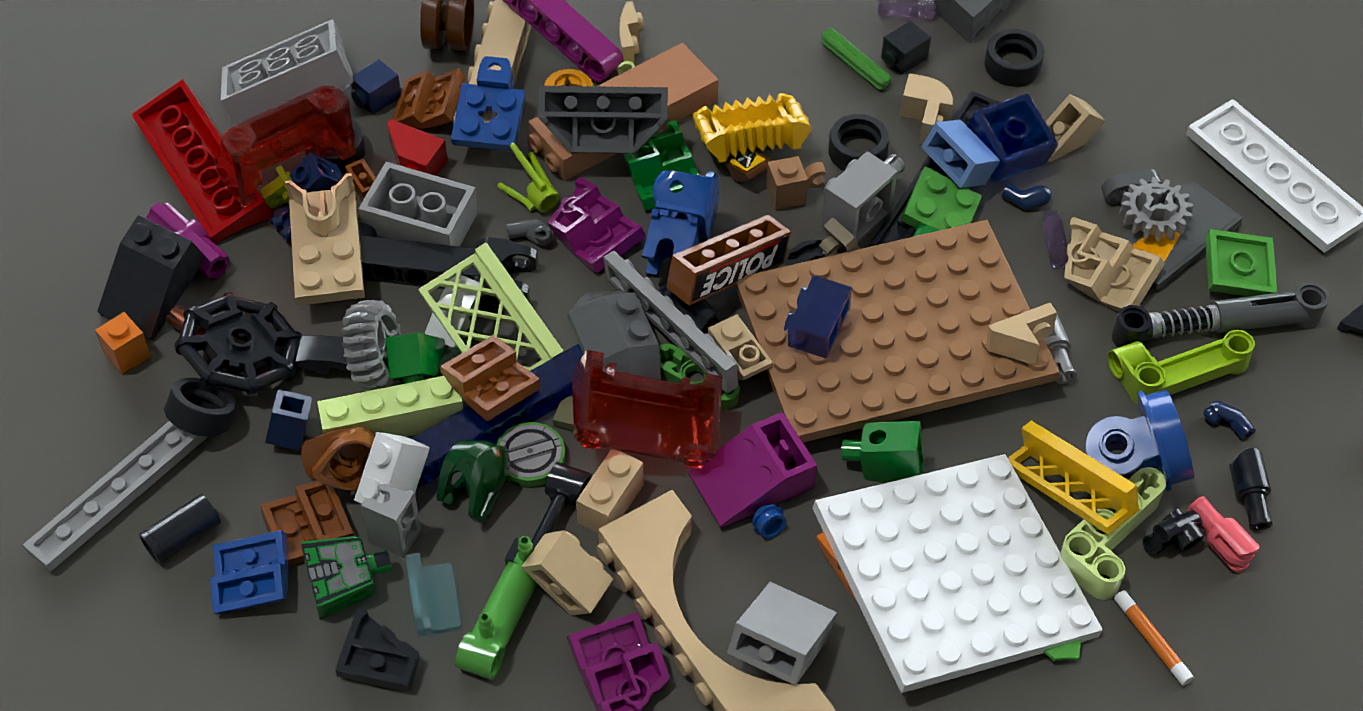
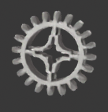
[341,300,401,392]

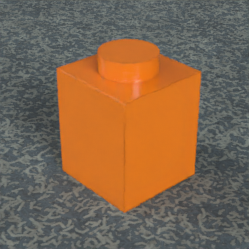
[95,312,151,375]

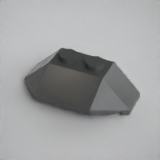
[538,86,668,154]
[567,290,661,400]

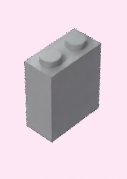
[727,582,837,685]

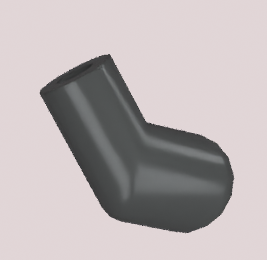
[506,219,553,245]

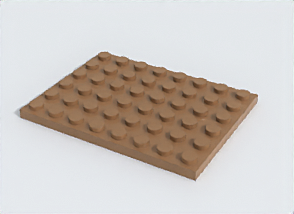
[735,220,1060,442]

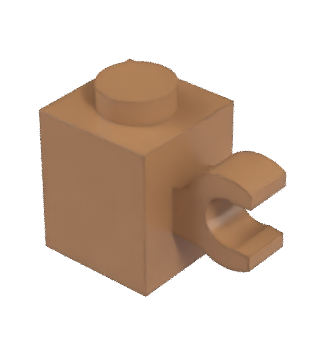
[766,156,826,211]

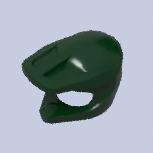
[436,440,510,524]

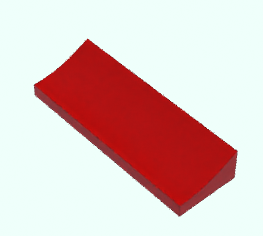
[131,79,274,245]

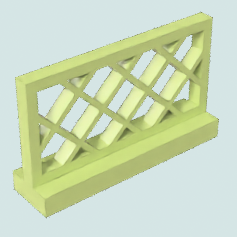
[418,243,563,375]

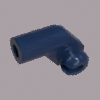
[1001,184,1052,211]
[1203,401,1256,440]

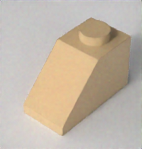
[1028,94,1106,163]

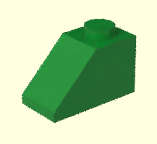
[385,332,445,384]

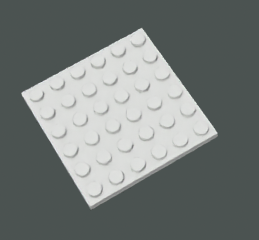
[812,454,1103,693]

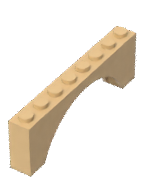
[596,490,836,711]

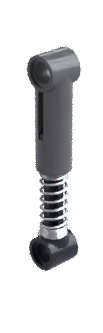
[1112,282,1330,348]

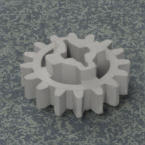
[1120,177,1193,241]

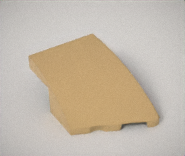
[1064,217,1165,312]

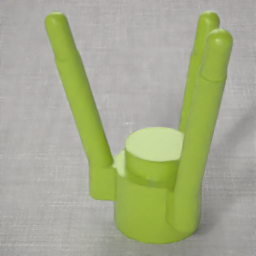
[497,143,559,213]

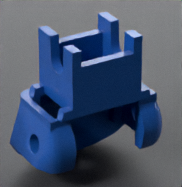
[642,171,719,277]

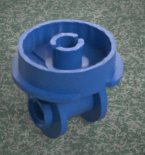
[1086,390,1194,491]

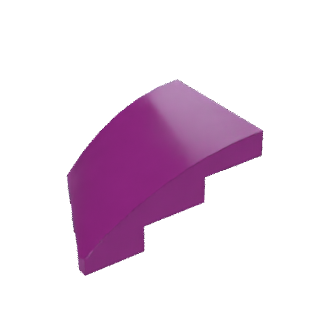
[547,177,646,274]
[566,612,670,711]

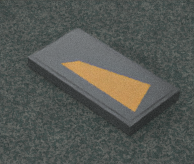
[1119,180,1243,291]

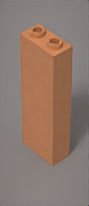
[527,42,719,181]

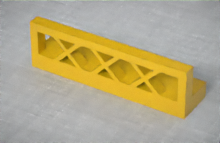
[1008,420,1139,535]

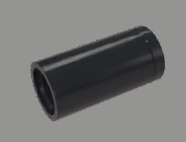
[139,494,221,564]

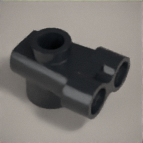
[1143,508,1205,555]

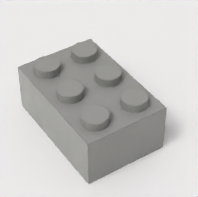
[358,162,478,247]

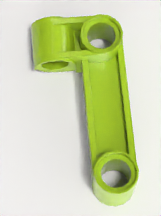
[1107,330,1255,405]

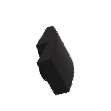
[294,335,351,375]

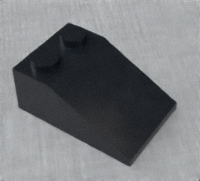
[97,215,206,341]

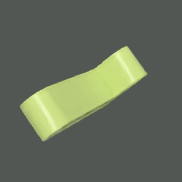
[1060,467,1166,600]

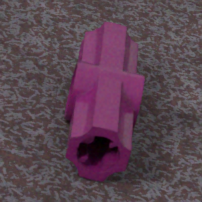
[145,202,230,279]

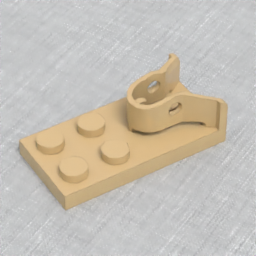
[285,173,365,306]

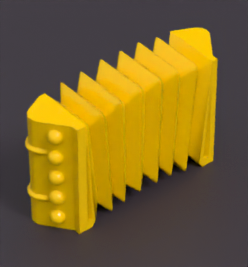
[692,93,812,163]

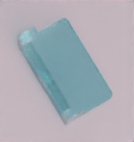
[405,552,462,637]

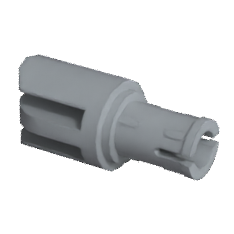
[1044,314,1077,384]

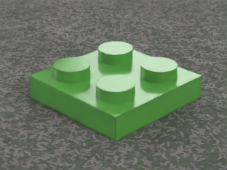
[900,166,982,230]
[1205,229,1277,297]

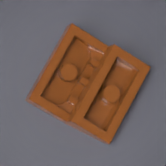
[392,68,466,129]
[440,335,540,421]
[261,481,354,567]

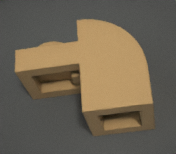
[900,73,953,144]

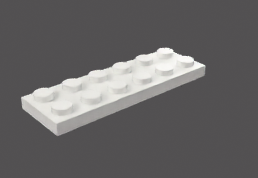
[1186,99,1363,253]

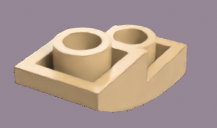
[619,1,644,64]

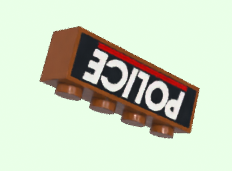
[666,215,791,305]

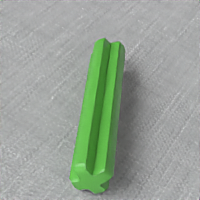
[821,28,892,90]

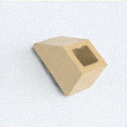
[708,314,773,380]

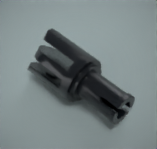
[1229,447,1273,531]

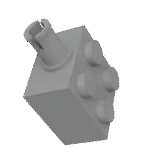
[821,151,905,243]

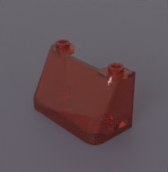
[215,85,356,208]
[572,350,723,468]

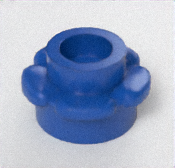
[752,505,786,538]

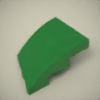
[623,120,699,211]

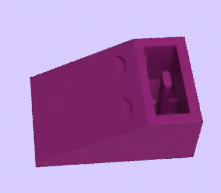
[688,412,817,529]

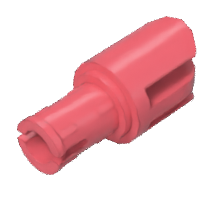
[1187,496,1259,573]

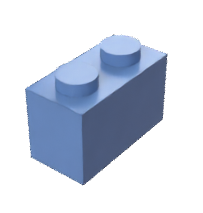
[921,120,1000,188]

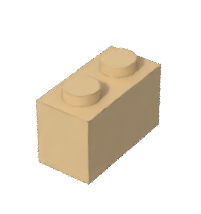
[576,448,644,533]
[521,530,613,616]

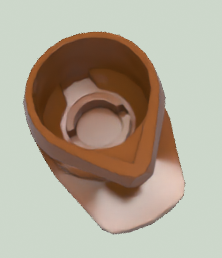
[301,427,376,491]

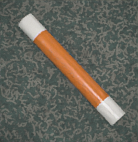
[1114,590,1194,686]

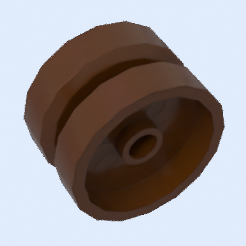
[420,0,475,52]

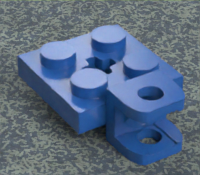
[451,56,525,152]

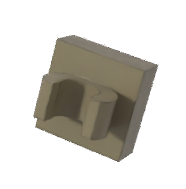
[819,217,860,257]

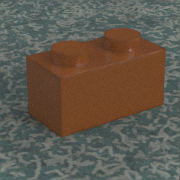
[345,159,376,201]

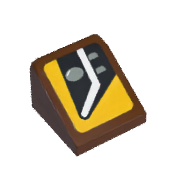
[725,149,772,183]

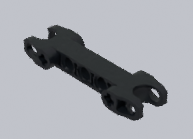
[358,222,538,309]

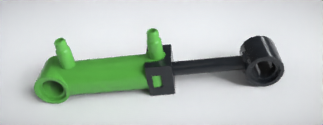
[455,462,592,680]

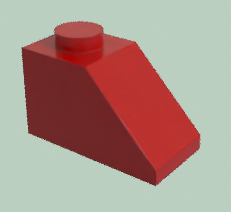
[387,119,448,176]

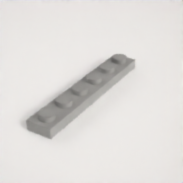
[603,251,739,393]
[23,421,207,572]

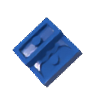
[210,530,289,615]

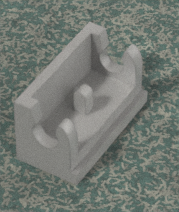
[361,484,421,558]

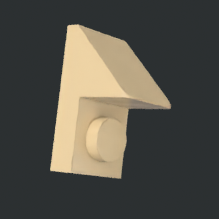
[986,303,1057,364]

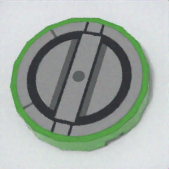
[497,422,566,487]

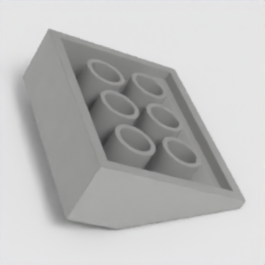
[221,19,353,133]

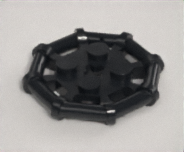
[174,292,302,395]

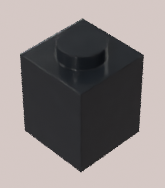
[881,20,931,75]

